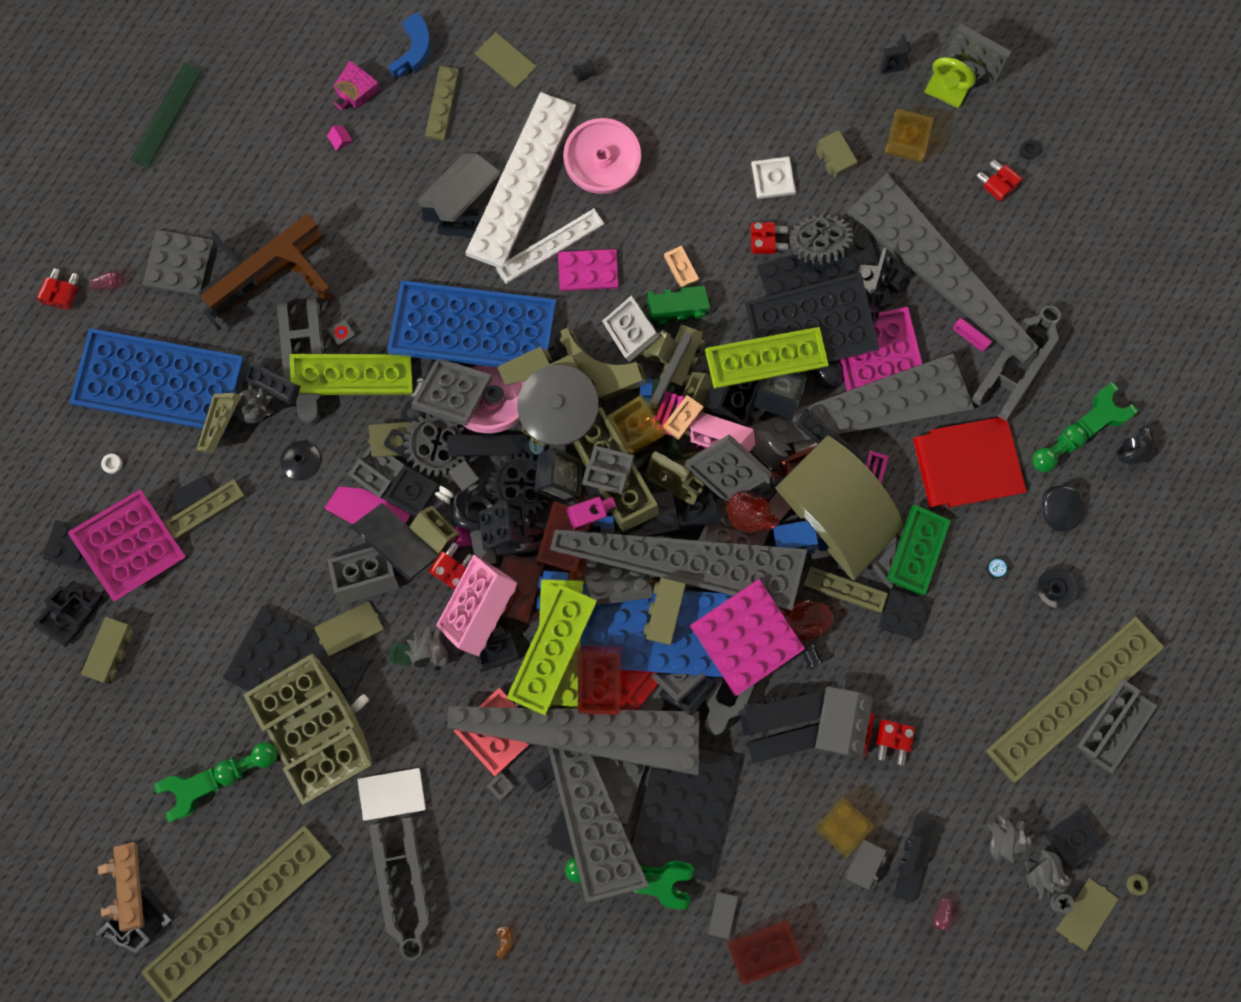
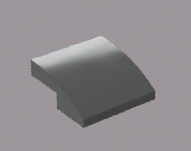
[582,445,635,494]
[348,446,406,498]

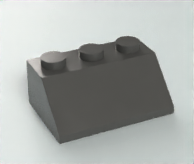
[328,547,399,605]
[815,687,873,758]

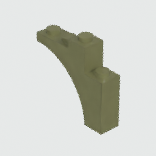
[560,328,648,401]
[497,346,582,386]

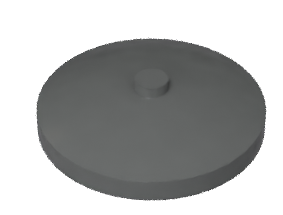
[517,365,599,446]

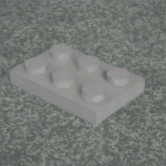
[602,296,660,362]

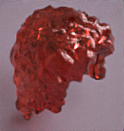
[726,492,780,533]
[782,599,834,641]

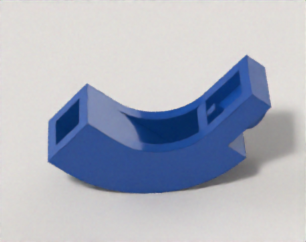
[389,12,431,79]

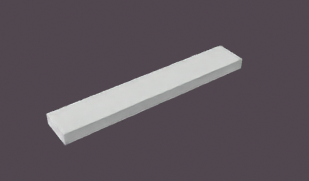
[496,209,605,285]

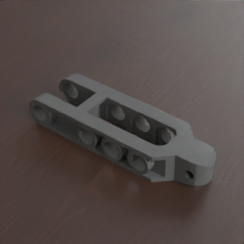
[277,298,328,425]
[971,306,1061,421]
[704,677,755,735]
[370,817,431,960]

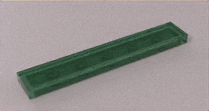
[131,62,202,168]

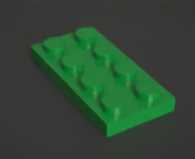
[886,505,951,596]

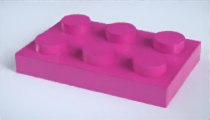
[558,249,618,291]

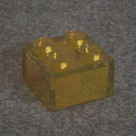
[884,109,934,162]
[607,395,666,455]
[813,797,875,858]

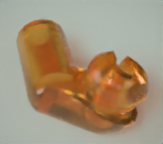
[494,927,514,960]

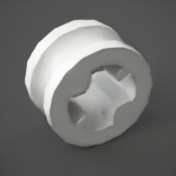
[435,486,455,505]

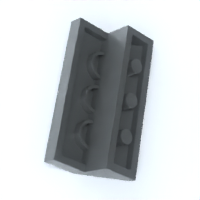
[417,153,500,222]
[1077,679,1157,775]

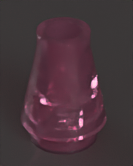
[90,270,122,291]
[931,898,953,931]

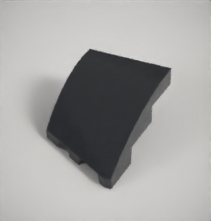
[33,586,104,648]
[95,886,175,953]

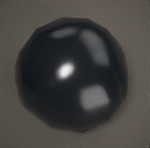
[812,361,844,389]

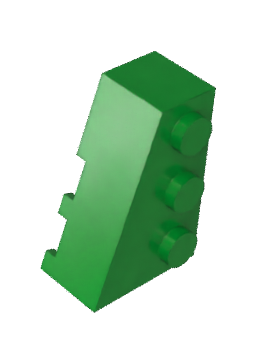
[647,286,710,327]

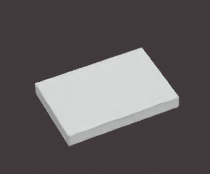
[358,768,426,821]

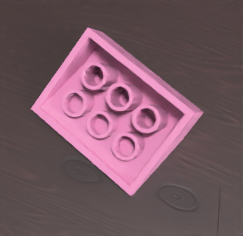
[436,555,517,656]

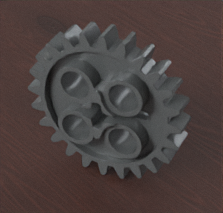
[789,214,854,265]
[403,413,465,477]

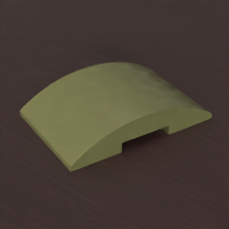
[775,436,904,580]
[243,654,373,805]

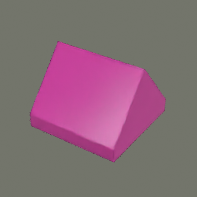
[327,126,353,151]
[453,526,473,549]

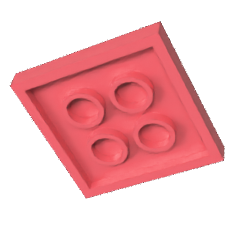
[453,688,530,777]

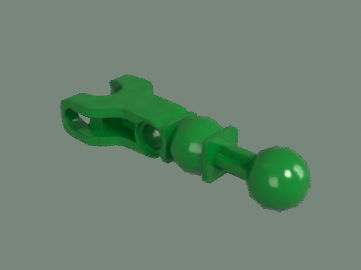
[1032,382,1138,473]
[153,742,278,822]
[565,857,695,909]

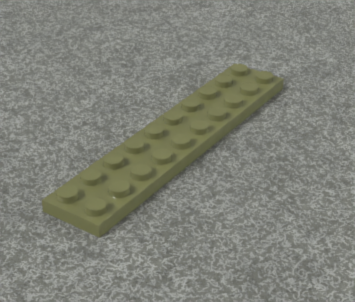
[985,616,1164,783]
[141,825,332,1002]

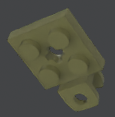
[643,451,705,504]

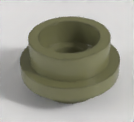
[1126,874,1148,896]

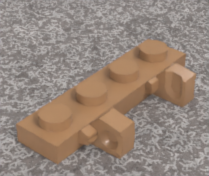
[98,842,144,932]

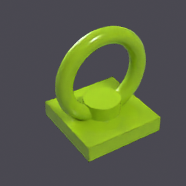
[924,57,976,108]

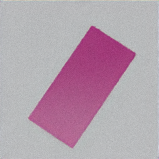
[325,487,411,524]

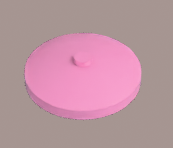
[564,118,641,194]
[463,365,525,433]

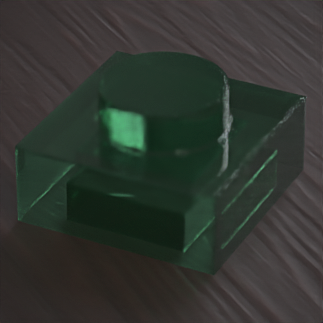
[389,642,411,666]

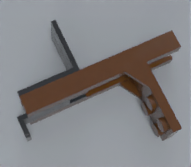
[198,213,335,331]

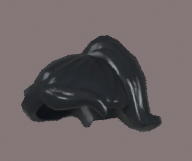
[1116,426,1156,465]

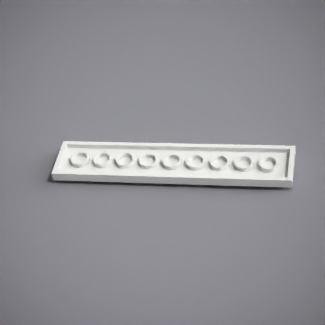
[466,92,576,269]

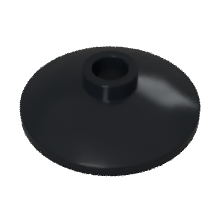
[280,441,320,480]
[1037,568,1078,609]

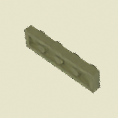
[425,66,459,141]
[164,479,245,540]
[803,566,888,613]

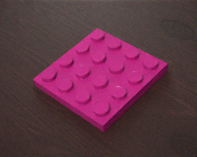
[839,307,922,391]
[68,489,185,602]
[689,579,805,696]

